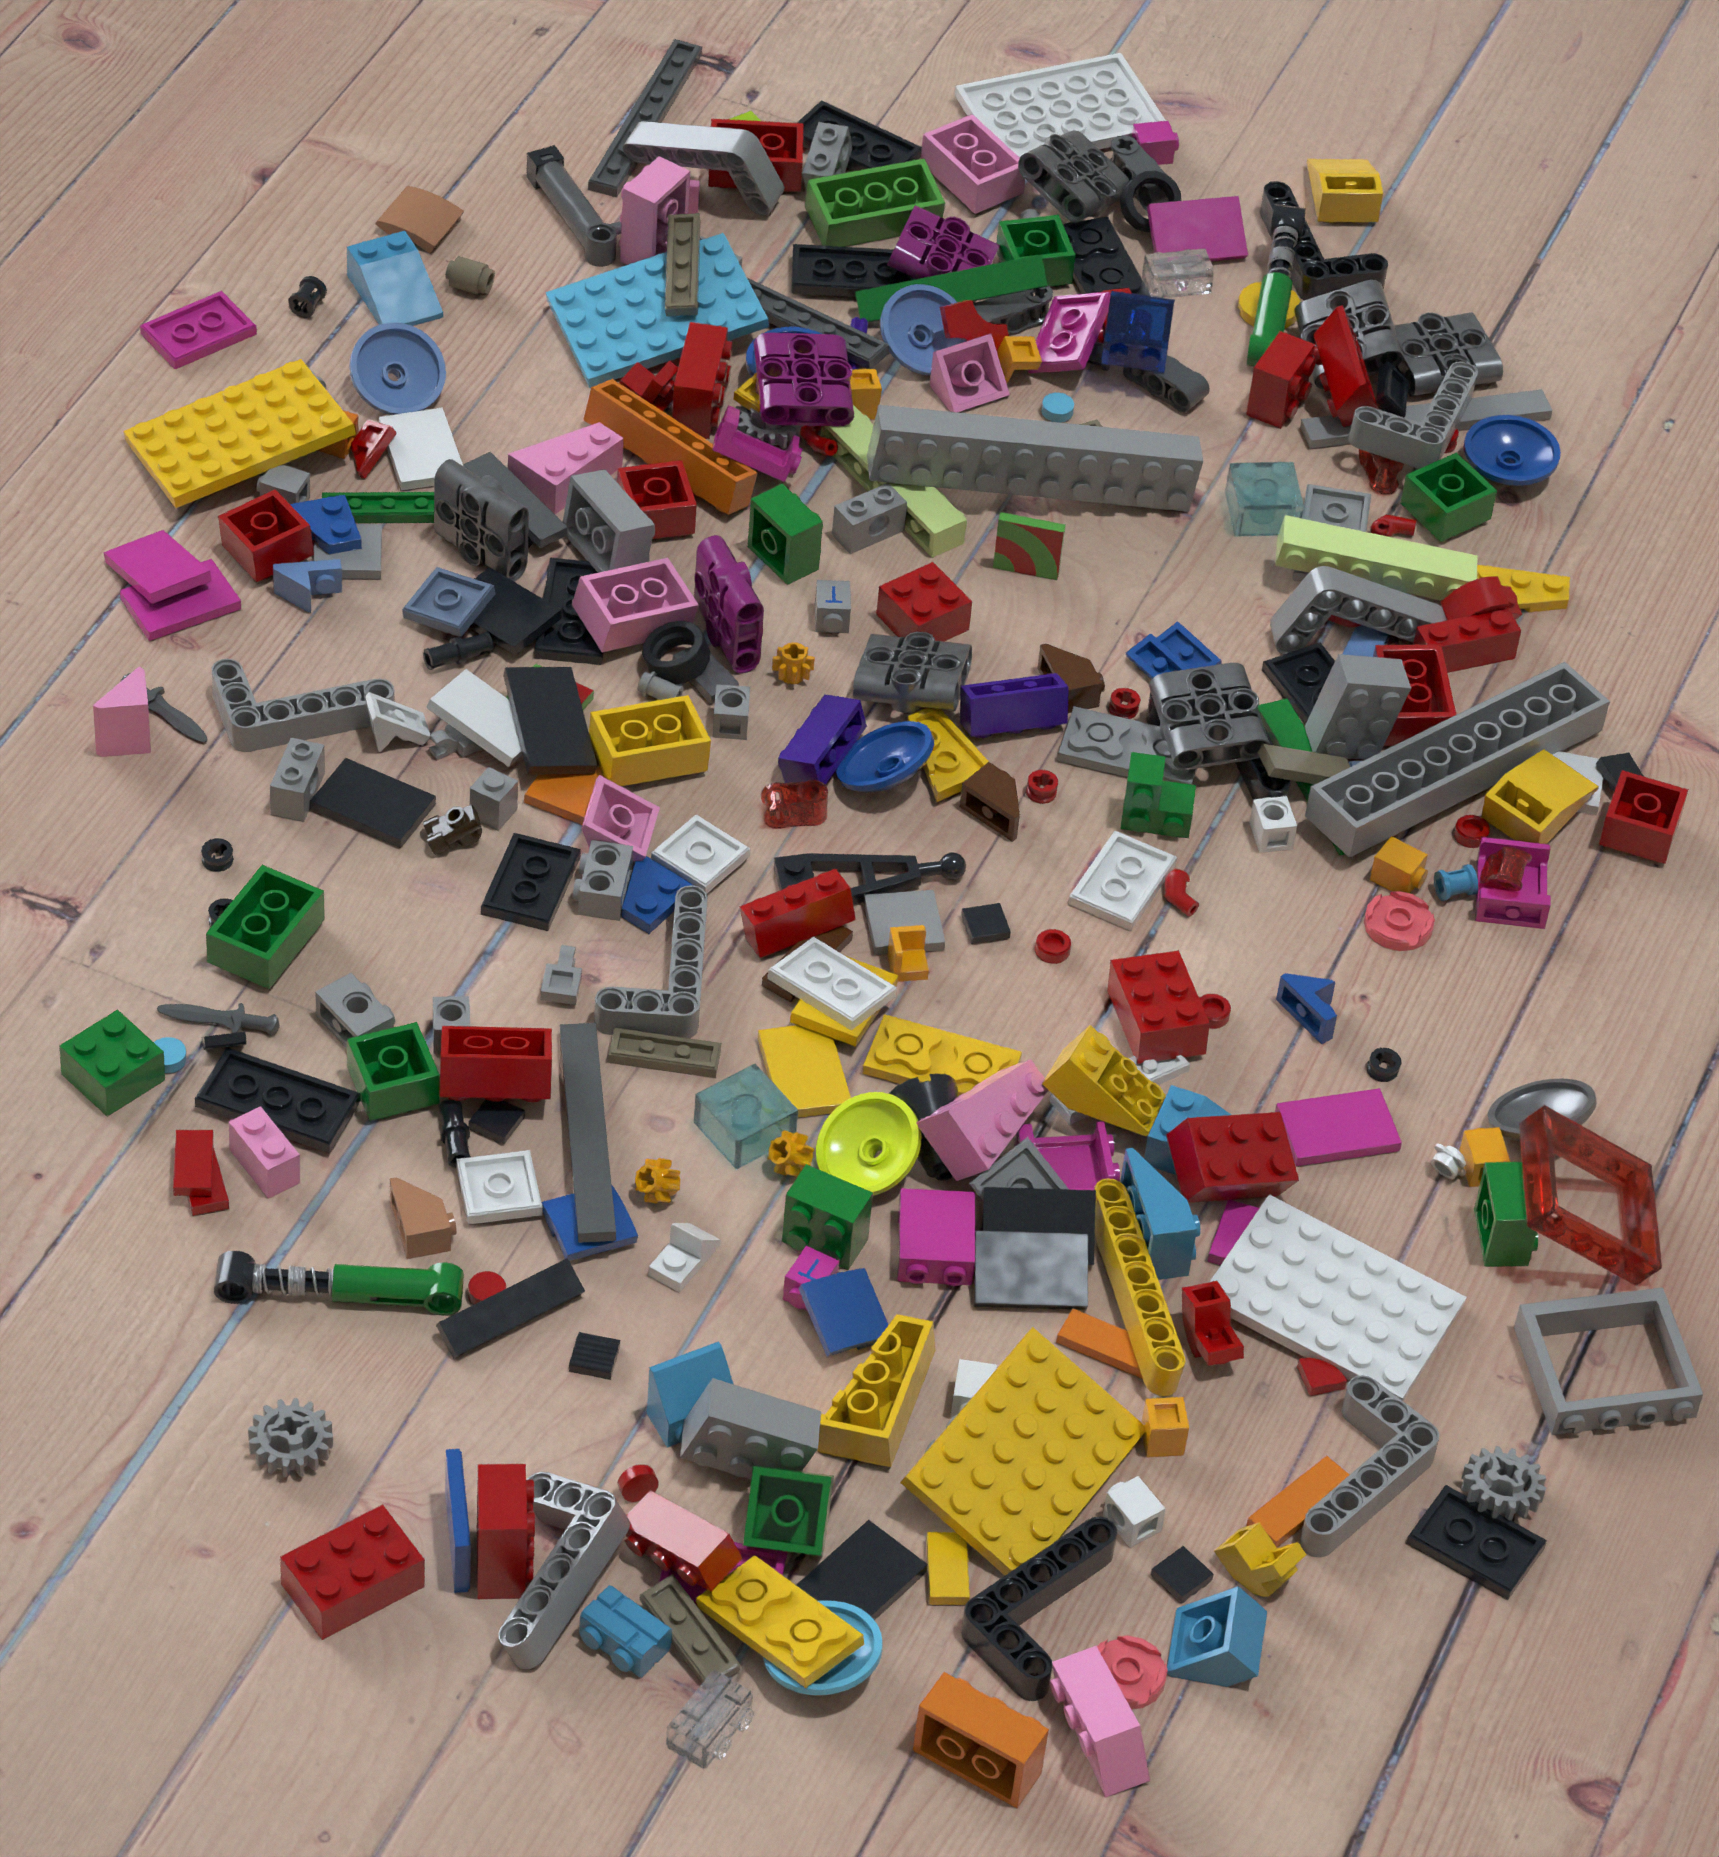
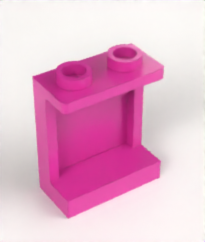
[713,405,803,482]
[1475,837,1551,929]
[1014,1122,1120,1190]
[897,1188,975,1286]

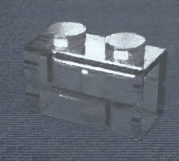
[1142,249,1214,300]
[666,1670,754,1769]

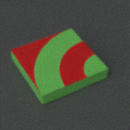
[993,512,1066,580]

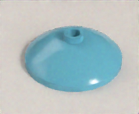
[763,1600,883,1696]

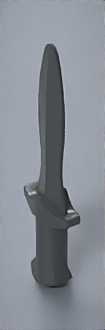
[120,673,208,742]
[157,1003,280,1036]

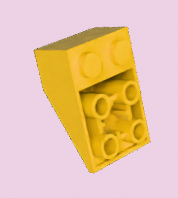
[1307,159,1383,223]
[1481,749,1599,844]
[1042,1025,1166,1136]

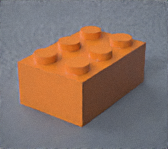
[913,1672,1049,1808]

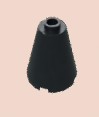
[889,1074,958,1181]

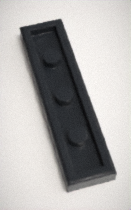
[436,1258,585,1359]

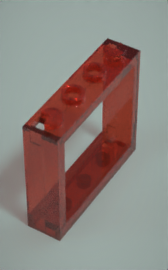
[1519,1105,1662,1286]

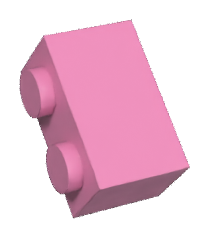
[229,1106,300,1199]

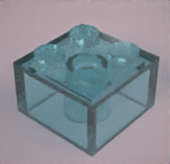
[1225,462,1304,536]
[694,1063,798,1170]

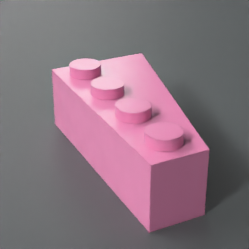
[916,1059,1049,1181]

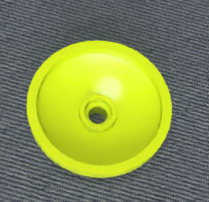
[816,1092,921,1196]

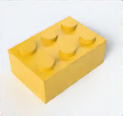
[589,695,711,786]

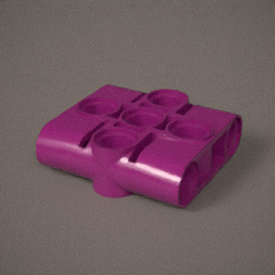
[887,205,1000,303]
[754,333,854,427]
[694,535,764,674]

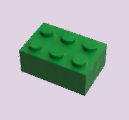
[206,864,325,989]

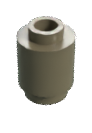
[445,256,495,295]

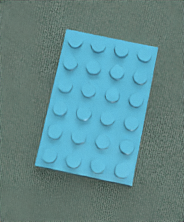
[546,233,769,388]

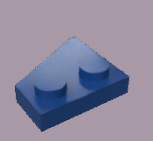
[290,495,362,554]
[622,856,694,934]

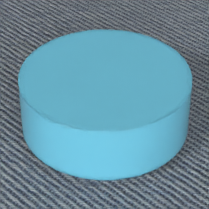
[1041,393,1074,423]
[154,1037,186,1073]

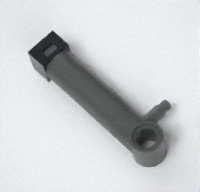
[526,145,622,267]

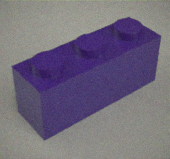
[960,673,1068,738]
[778,694,867,791]

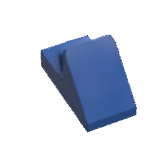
[1276,973,1337,1044]

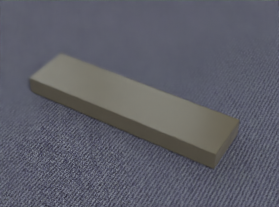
[665,213,701,316]

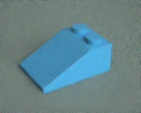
[347,231,443,326]
[1144,1085,1231,1175]
[1120,1148,1201,1280]

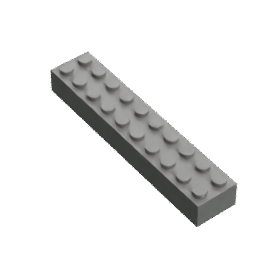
[867,405,1203,512]
[1305,662,1610,858]

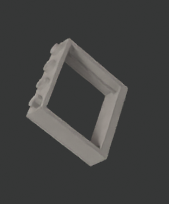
[1514,1288,1703,1435]

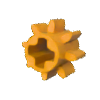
[772,642,815,684]
[767,1130,814,1177]
[635,1158,681,1204]

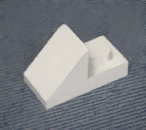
[365,692,430,752]
[648,1223,721,1293]

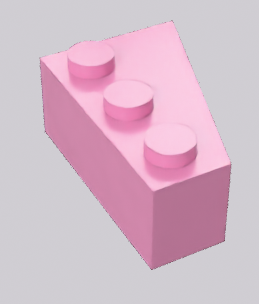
[508,422,623,514]
[1049,1646,1150,1798]

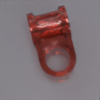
[1359,449,1404,495]
[760,780,828,829]
[1480,846,1532,892]

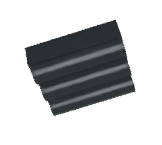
[1596,752,1643,792]
[961,903,1011,944]
[202,1032,247,1050]
[468,1099,525,1144]
[569,1332,621,1380]
[1151,1546,1214,1603]

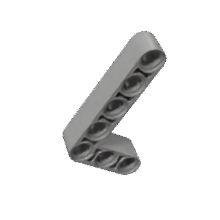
[623,121,784,216]
[1348,362,1478,469]
[1270,566,1447,654]
[212,659,395,752]
[594,885,707,1038]
[1300,1375,1439,1558]
[498,1472,630,1669]

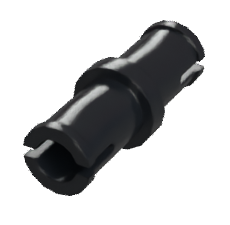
[423,632,494,670]
[439,1099,471,1168]

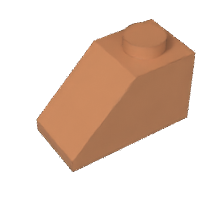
[390,1177,457,1259]

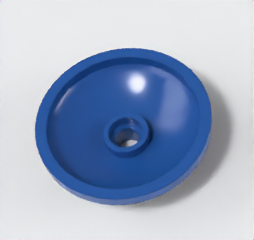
[1463,415,1561,486]
[836,721,934,793]

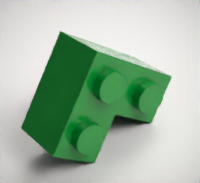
[1120,752,1196,838]

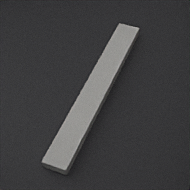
[1300,389,1553,449]

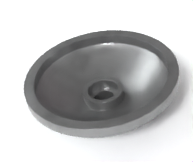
[1488,1078,1597,1143]

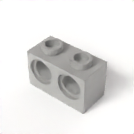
[802,122,852,191]
[573,840,633,921]

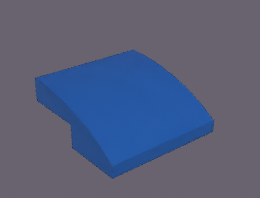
[1126,621,1222,679]
[541,1185,638,1261]
[798,1268,889,1357]

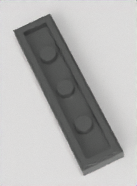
[463,452,568,548]

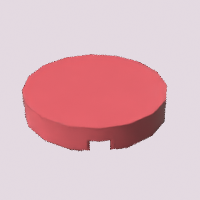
[1364,891,1435,951]
[1097,1635,1168,1709]

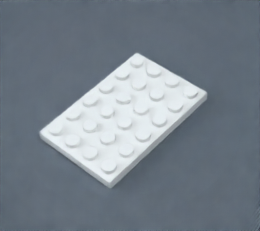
[955,53,1166,157]
[1210,1194,1467,1401]

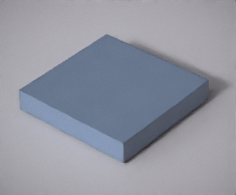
[402,567,495,637]

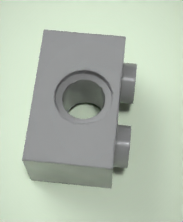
[832,483,907,554]
[270,738,325,822]
[315,973,395,1048]

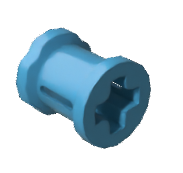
[1434,864,1478,901]

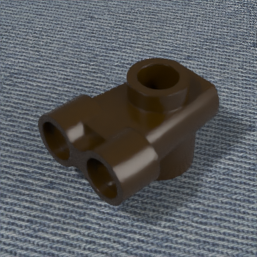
[423,805,482,855]

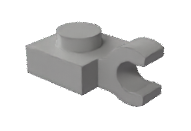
[429,725,483,759]
[540,945,582,1005]

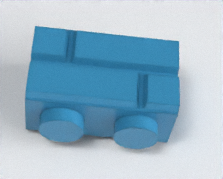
[579,1585,672,1678]

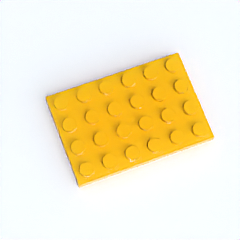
[123,359,356,508]
[900,1327,1145,1575]

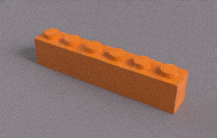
[583,379,757,515]

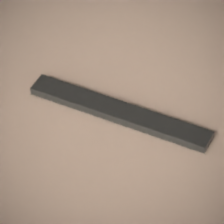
[588,39,702,198]
[560,1023,616,1243]

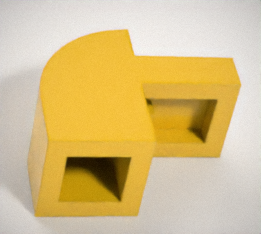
[1214,1523,1307,1597]

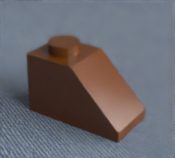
[1037,644,1105,713]
[960,762,1020,842]

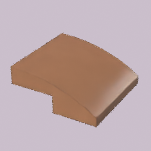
[375,186,464,254]

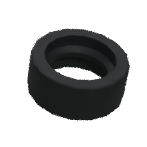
[1120,170,1182,232]
[642,621,710,685]

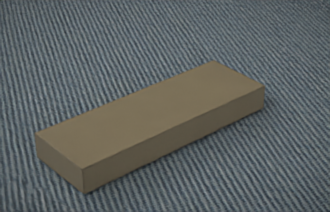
[1258,744,1350,784]
[608,1028,722,1078]
[640,1574,741,1691]

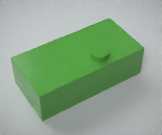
[804,159,945,247]

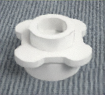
[1431,1144,1466,1179]

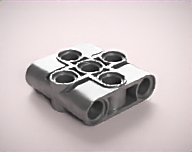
[1018,130,1130,222]
[1294,280,1403,389]
[1394,312,1503,396]
[434,459,529,582]
[853,632,972,713]
[1149,663,1270,770]

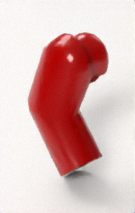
[800,426,838,456]
[1370,514,1416,537]
[1164,869,1199,917]

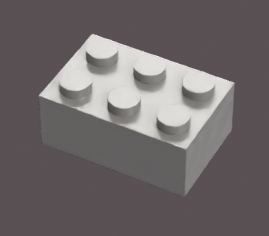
[563,469,655,573]
[1305,654,1411,760]
[680,1378,821,1479]

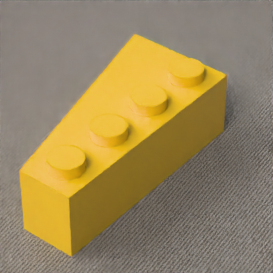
[817,1314,936,1467]

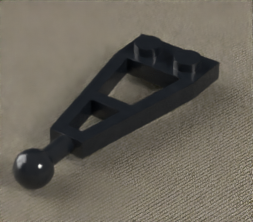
[774,852,966,905]

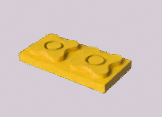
[862,1014,1022,1096]
[696,1555,864,1688]

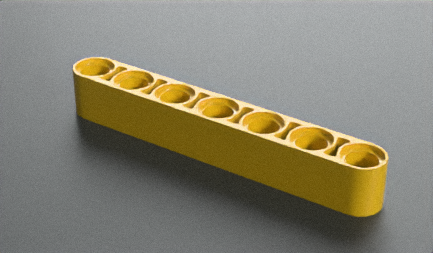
[1094,1178,1185,1396]

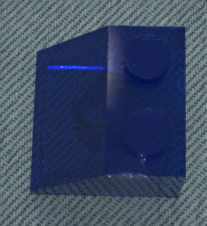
[1101,291,1175,373]

